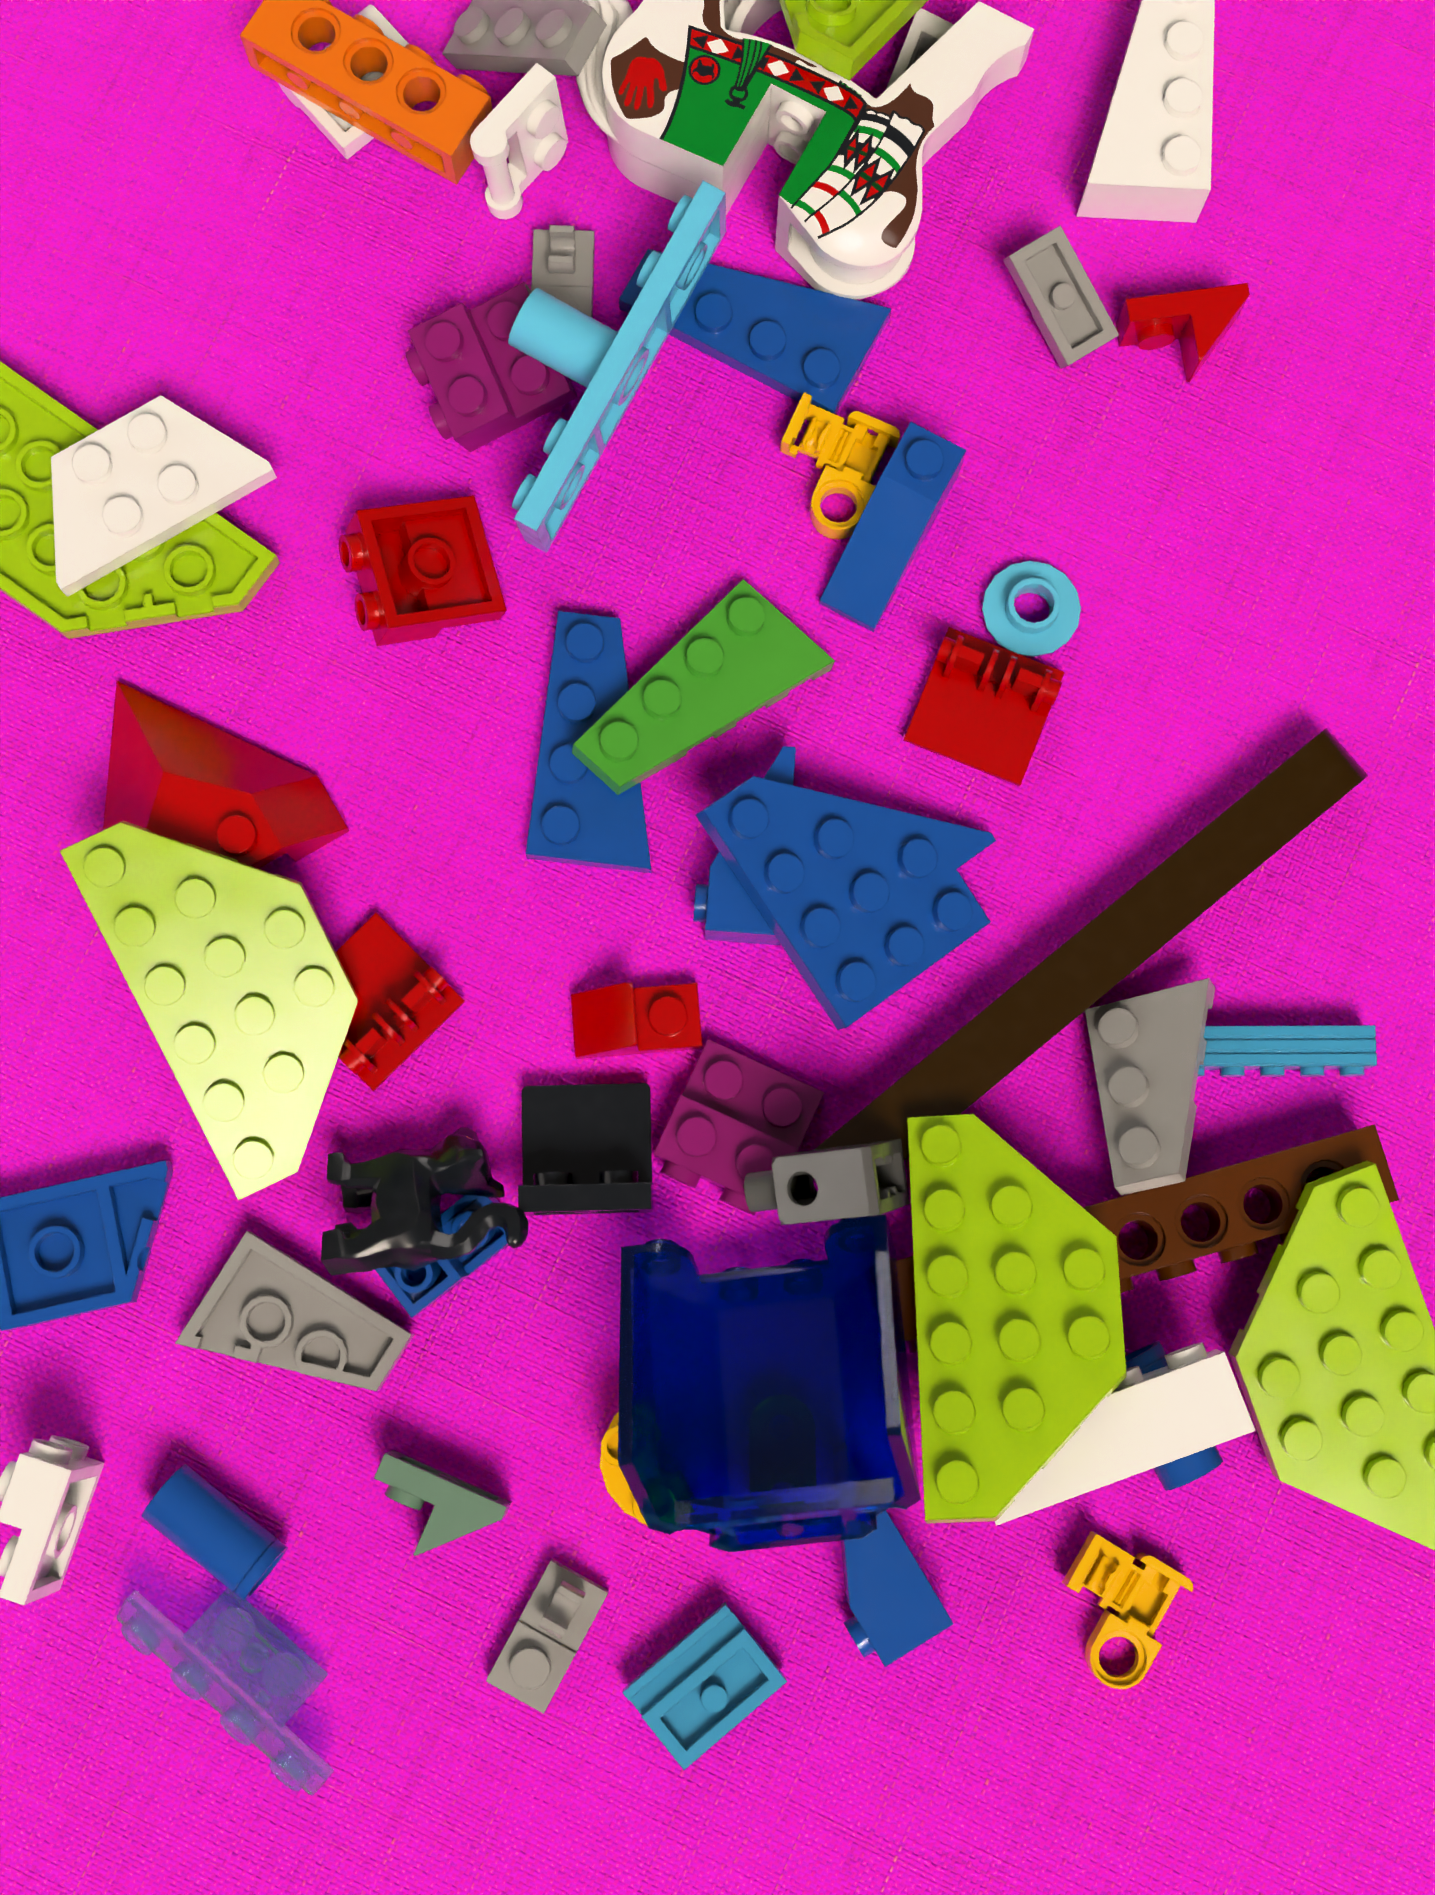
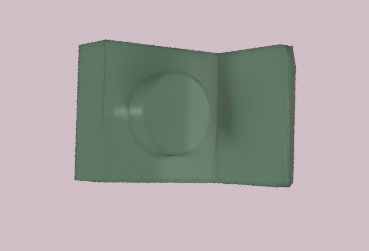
[374,1450,512,1556]

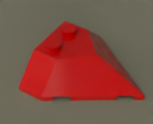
[103,681,350,869]

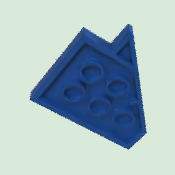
[696,776,996,1030]

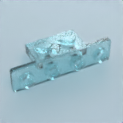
[117,1588,334,1796]

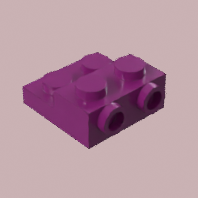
[405,282,578,452]
[654,1039,824,1215]

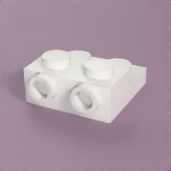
[0,1435,104,1605]

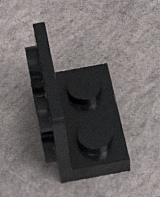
[518,1083,653,1216]

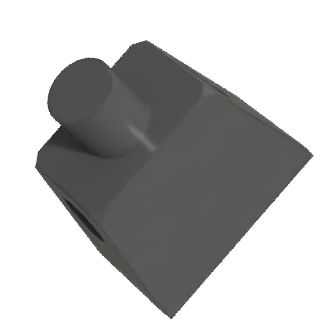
[744,1139,910,1225]

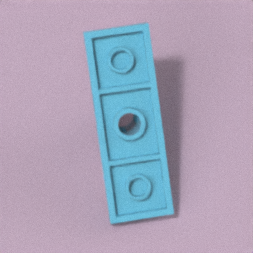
[508,180,726,553]

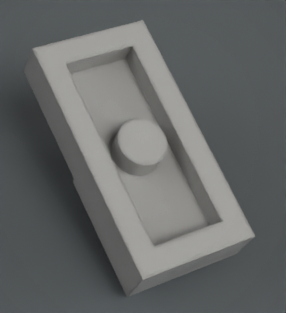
[531,225,595,318]
[1003,225,1119,369]
[486,1559,609,1714]

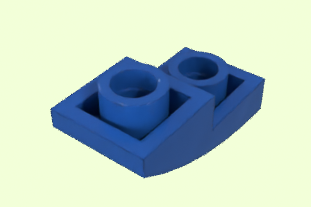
[375,1195,508,1318]

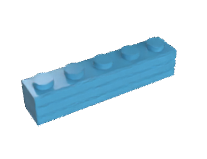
[1198,1025,1377,1077]

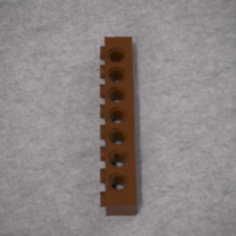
[870,1124,1399,1353]

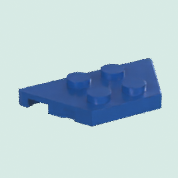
[0,1160,173,1331]

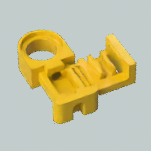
[780,393,900,539]
[1062,1531,1193,1689]

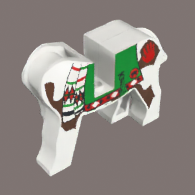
[576,0,1034,300]

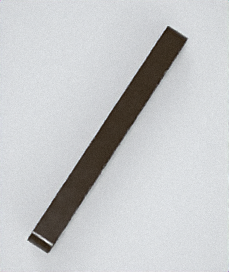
[814,728,1368,1184]

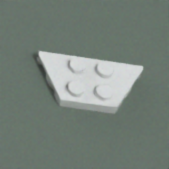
[51,395,277,597]

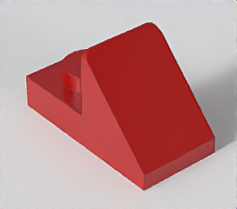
[1115,283,1250,382]
[571,982,702,1059]

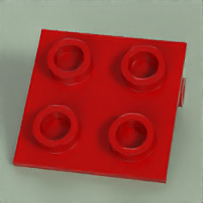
[903,627,1065,786]
[336,913,465,1091]

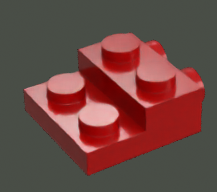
[339,495,507,646]

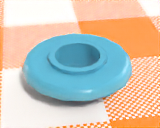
[982,561,1081,657]

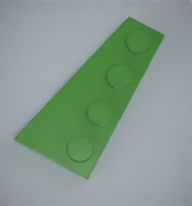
[572,579,835,795]

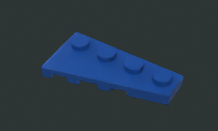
[619,249,891,414]
[526,611,652,874]

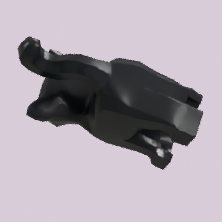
[321,1127,528,1275]

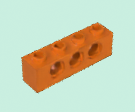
[240,0,492,185]

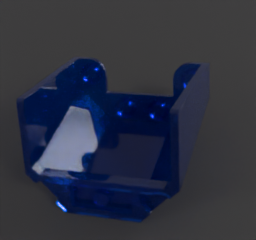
[618,1214,921,1552]

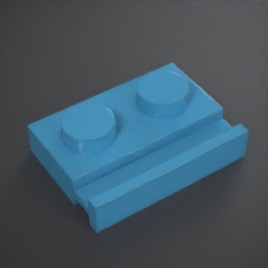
[622,1602,787,1770]

